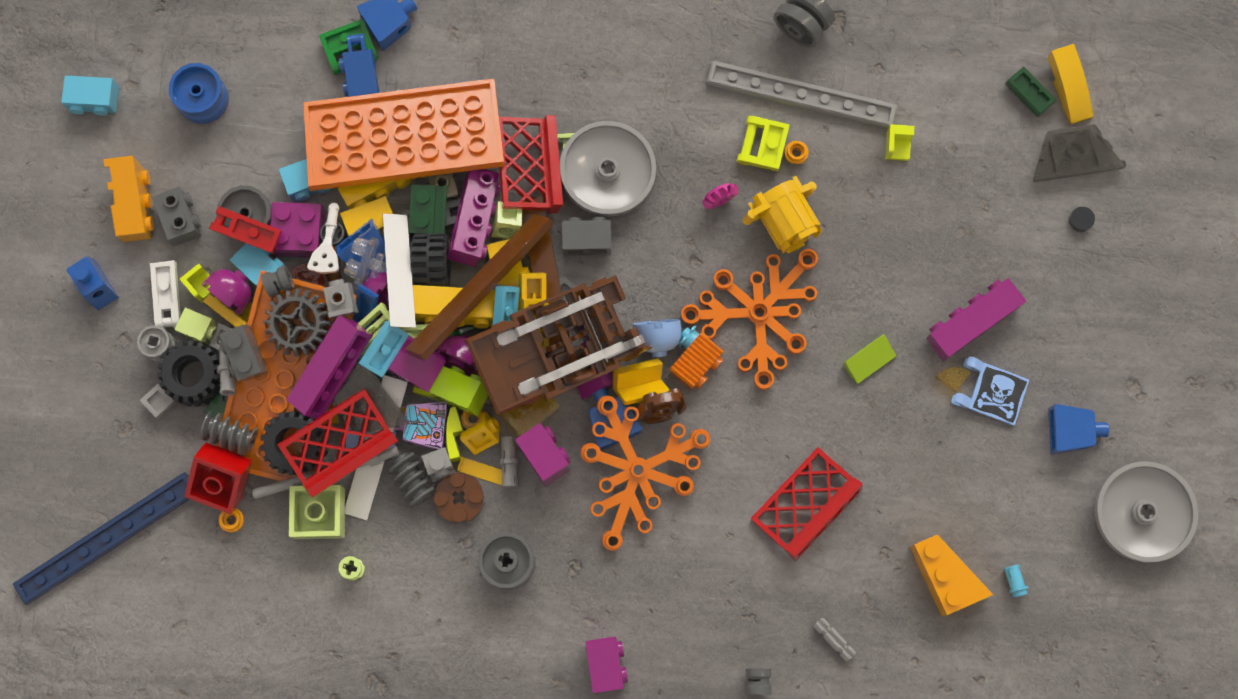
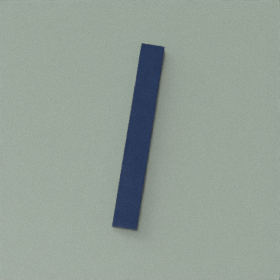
[12,472,190,605]

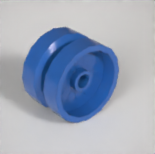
[169,63,229,124]

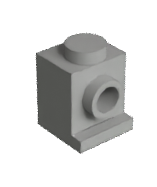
[323,279,358,318]
[422,447,456,483]

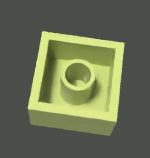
[289,485,345,539]

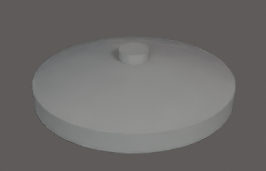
[560,121,656,216]
[1095,461,1198,563]

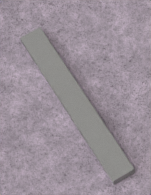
[707,60,897,129]

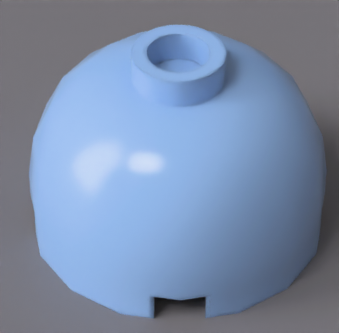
[633,319,682,357]

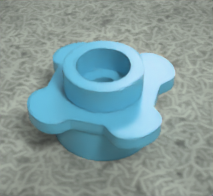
[678,326,699,349]

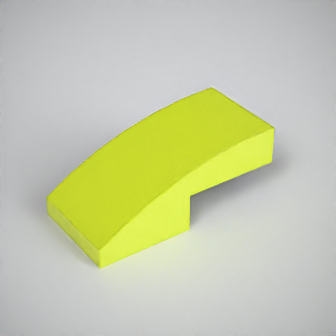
[446,407,464,463]

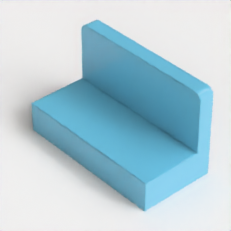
[493,284,520,325]
[359,320,409,377]

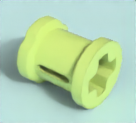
[339,556,365,581]

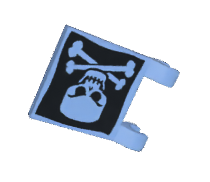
[951,356,1029,426]

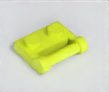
[736,116,790,172]

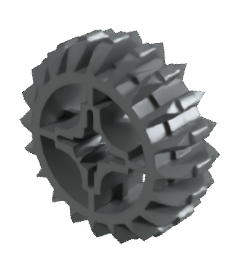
[263,289,332,357]

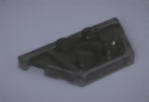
[1033,124,1126,183]
[331,356,410,432]

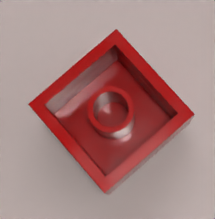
[184,442,252,515]

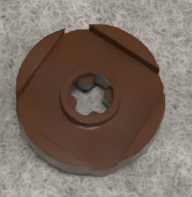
[637,388,687,424]
[433,473,484,523]

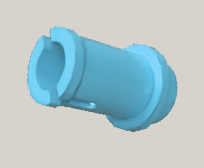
[1004,564,1029,598]

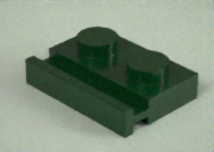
[409,184,447,234]

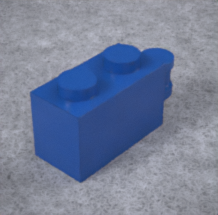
[339,34,380,97]

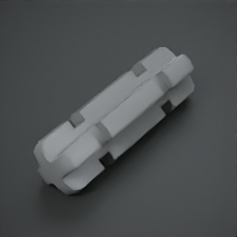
[814,618,856,661]

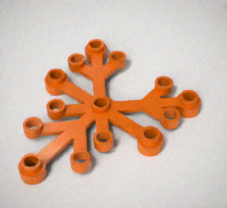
[681,249,818,390]
[580,396,710,551]

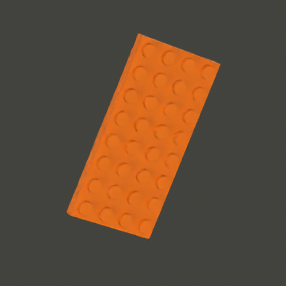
[303,79,505,191]
[216,270,357,486]

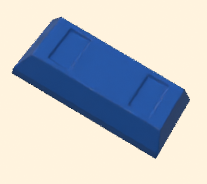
[352,284,379,330]

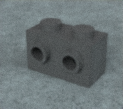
[152,187,202,246]
[562,217,612,256]
[219,325,269,381]

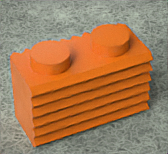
[669,333,724,392]

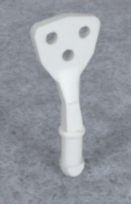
[307,202,340,274]

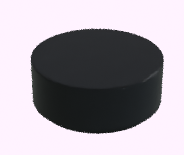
[1069,207,1095,232]

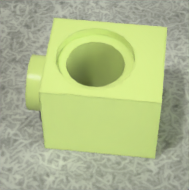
[491,201,522,239]
[175,308,217,345]

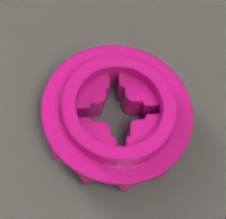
[702,183,739,209]

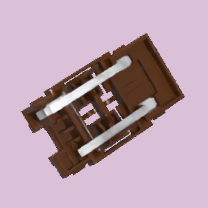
[464,275,652,416]

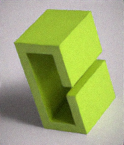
[429,366,488,416]

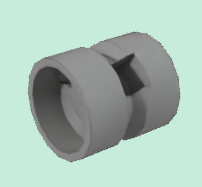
[137,325,178,363]

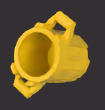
[743,176,822,254]

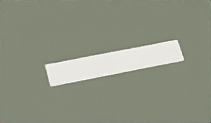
[383,213,416,328]
[345,375,408,520]

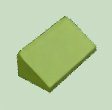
[843,334,896,384]

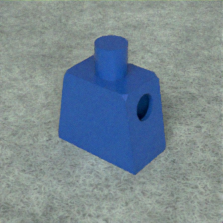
[356,0,418,51]
[336,219,387,278]
[66,256,119,311]
[589,388,642,451]
[1048,404,1109,454]

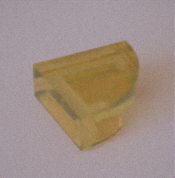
[935,367,971,392]

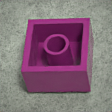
[270,202,326,258]
[515,423,571,487]
[585,636,628,693]

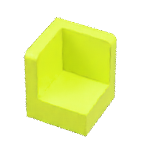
[885,124,915,161]
[180,264,213,303]

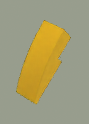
[1047,44,1094,125]
[518,273,549,349]

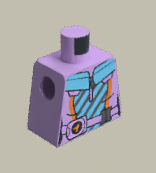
[394,402,449,451]

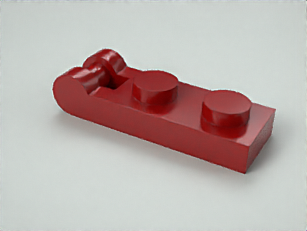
[209,206,283,254]

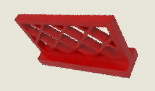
[499,115,563,214]
[277,389,398,498]
[751,447,863,562]

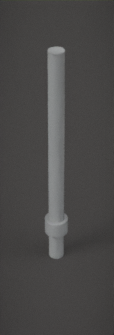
[252,446,399,499]

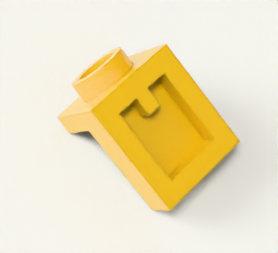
[460,411,500,455]

